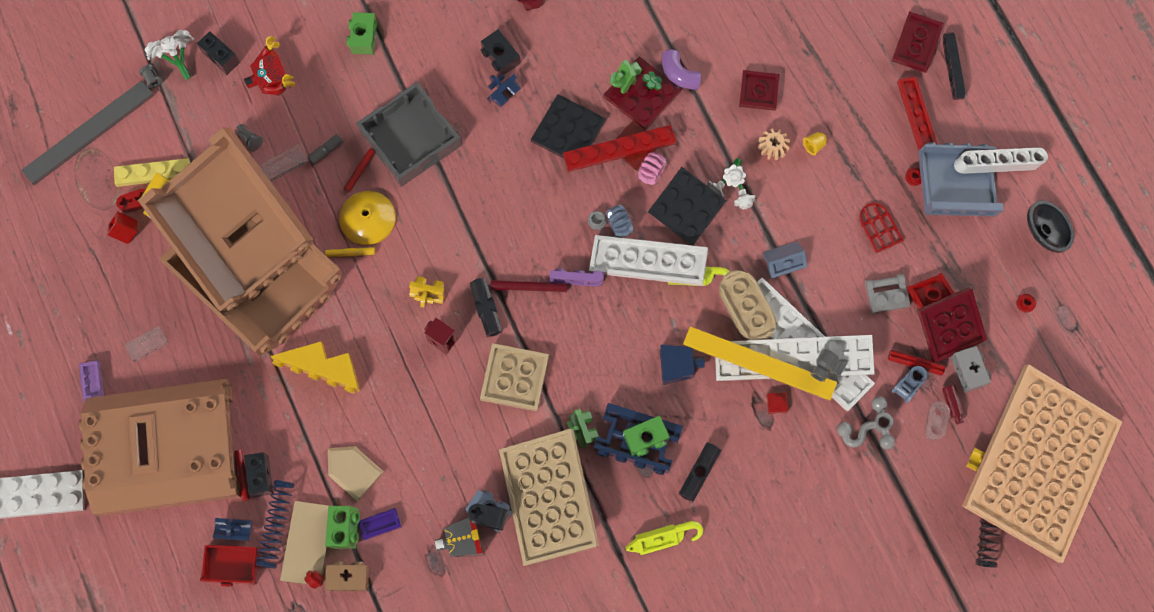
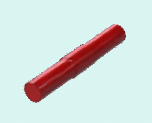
[343,149,375,192]
[234,450,250,501]

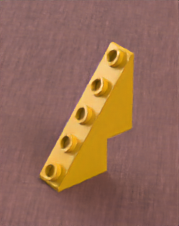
[271,341,360,394]

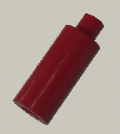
[942,385,965,425]

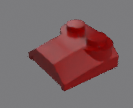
[907,273,954,309]

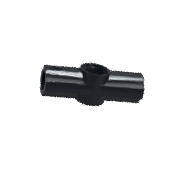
[470,278,502,337]
[678,442,722,502]

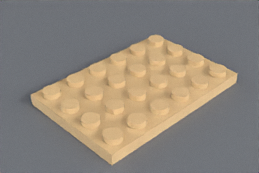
[499,429,599,566]

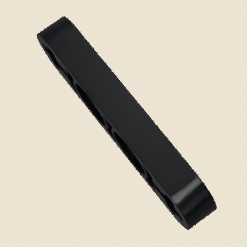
[943,32,965,100]

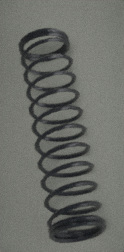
[975,518,1001,568]

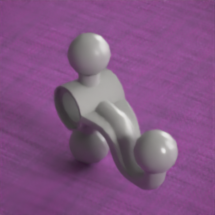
[837,396,895,450]

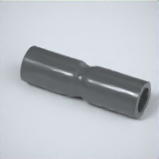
[307,134,343,165]

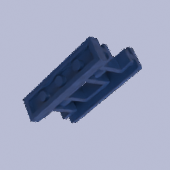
[593,403,683,475]

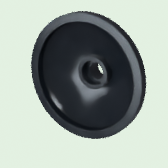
[1027,200,1074,253]

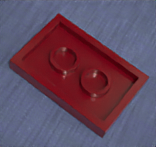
[891,11,944,73]

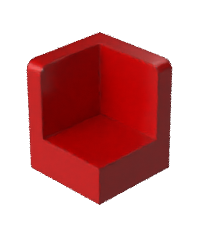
[107,211,138,244]

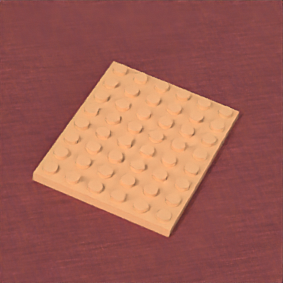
[962,364,1122,563]

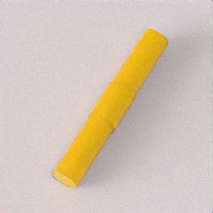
[325,247,375,257]

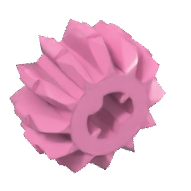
[638,152,666,185]

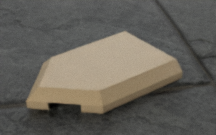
[328,446,384,502]

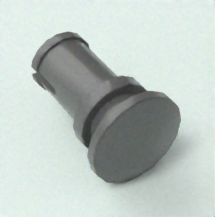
[235,124,263,152]

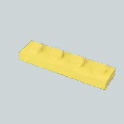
[114,158,190,187]

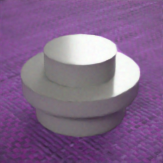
[588,211,607,230]

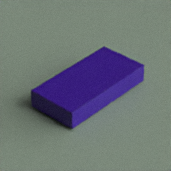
[358,508,402,541]

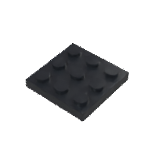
[531,94,606,159]
[648,166,727,246]

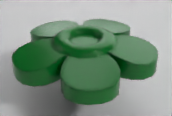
[643,71,662,90]

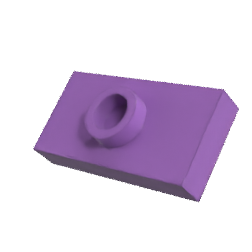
[79,360,104,402]

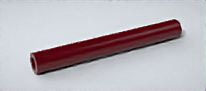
[491,280,567,292]

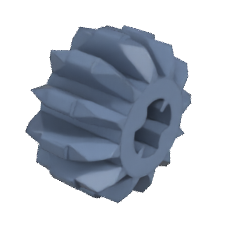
[606,205,633,238]

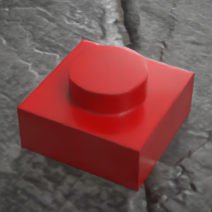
[766,392,788,414]

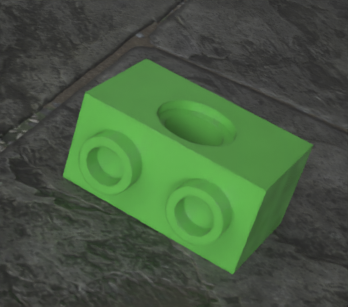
[347,12,377,55]
[623,416,670,457]

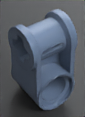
[891,366,927,404]

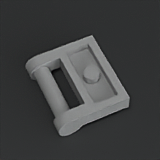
[865,273,911,314]

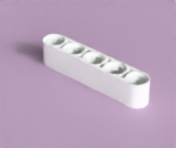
[954,148,1048,174]

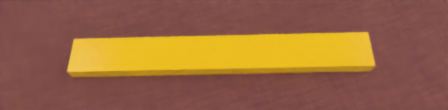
[683,327,837,401]

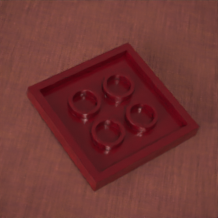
[603,56,681,131]
[917,287,987,363]

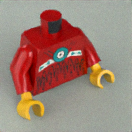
[244,36,295,96]

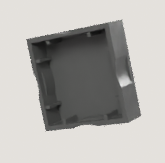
[356,82,462,187]

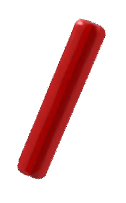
[888,350,945,376]

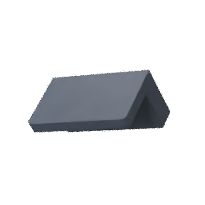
[762,242,807,278]

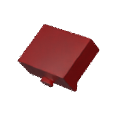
[200,545,259,587]

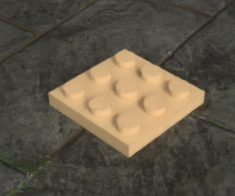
[480,343,549,412]

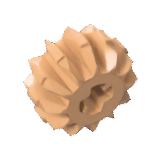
[758,128,790,161]

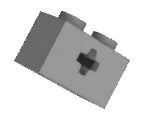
[950,346,991,393]

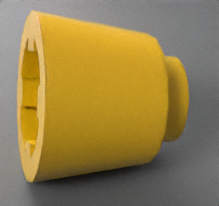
[803,132,827,156]

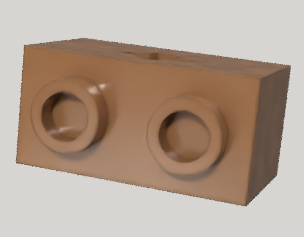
[325,561,369,591]

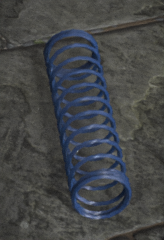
[256,480,295,569]

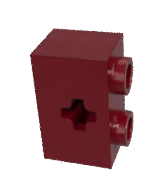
[424,318,458,355]

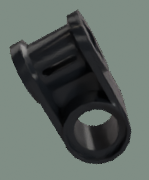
[468,503,508,531]

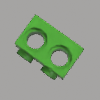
[325,506,360,549]

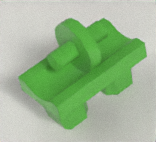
[610,60,642,94]
[567,409,599,449]

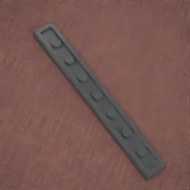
[22,80,154,185]

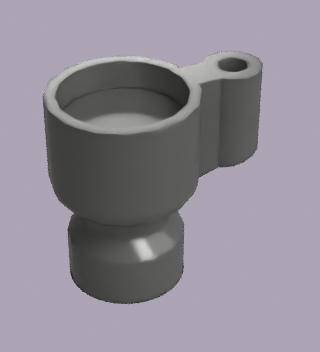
[811,349,846,382]

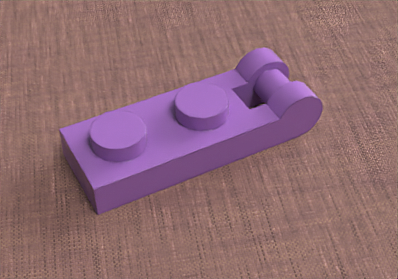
[550,268,604,287]

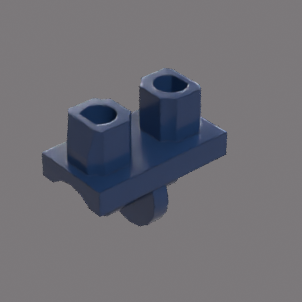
[487,74,521,107]
[213,518,252,541]

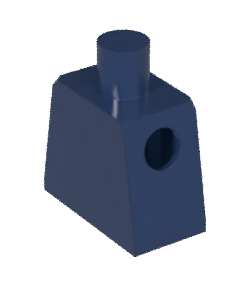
[660,345,705,385]

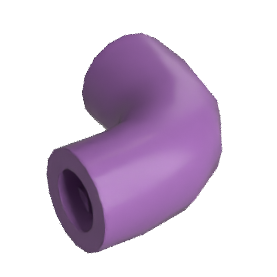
[662,50,701,90]

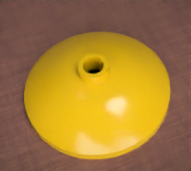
[339,191,396,245]

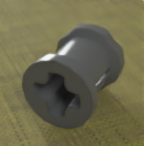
[139,64,163,89]

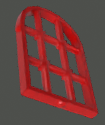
[859,203,904,253]

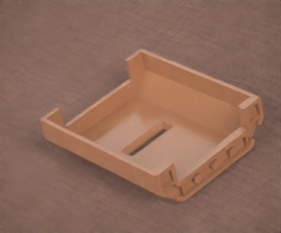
[138,127,313,312]
[159,213,343,356]
[79,379,241,517]

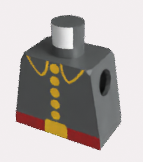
[435,516,483,557]

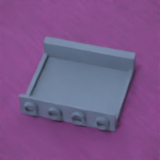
[918,142,1004,217]

